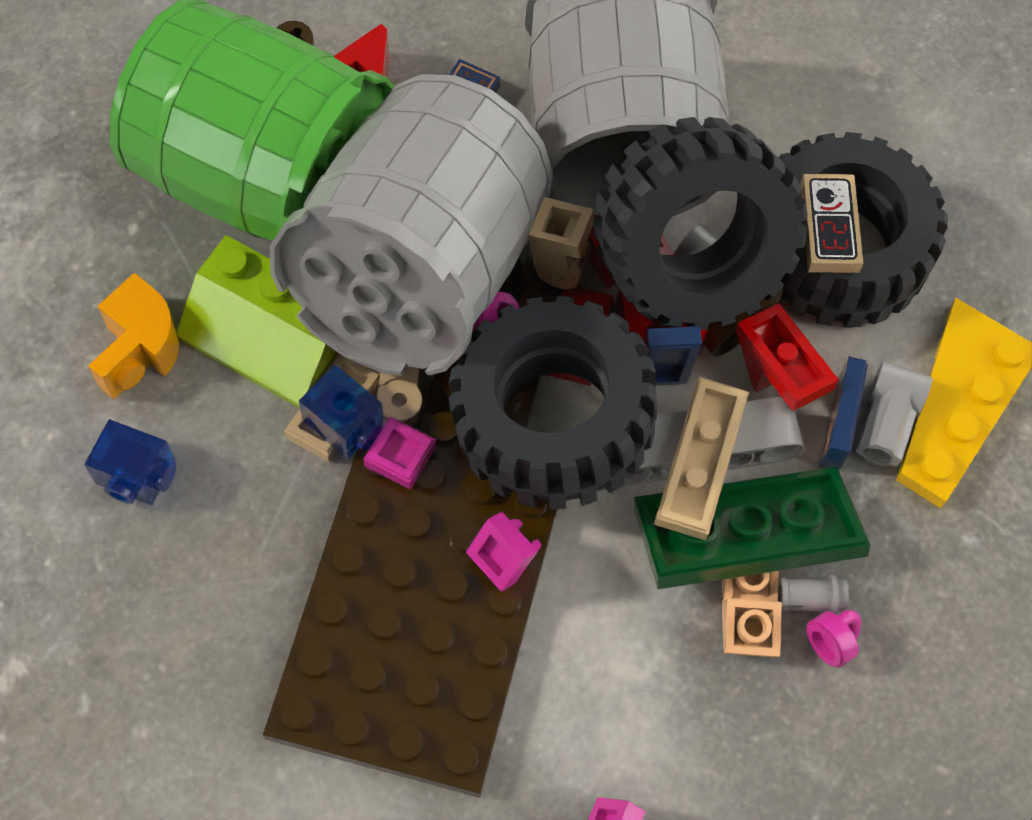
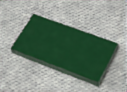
[634,466,871,589]

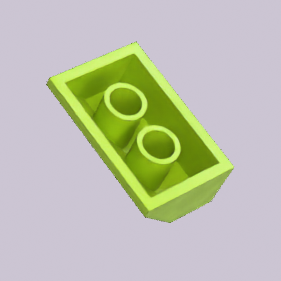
[177,235,338,408]

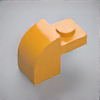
[88,272,180,400]

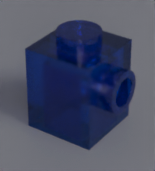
[299,364,384,459]
[84,419,176,506]

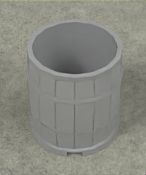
[524,0,729,217]
[270,74,553,376]

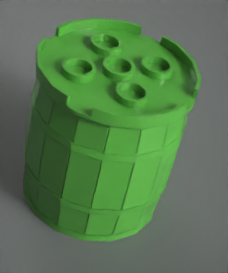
[110,0,395,242]

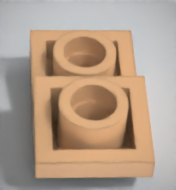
[722,571,782,658]

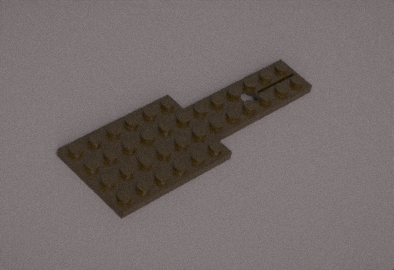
[263,241,564,798]

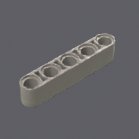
[560,397,805,491]

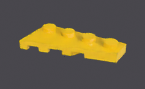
[896,297,1032,509]

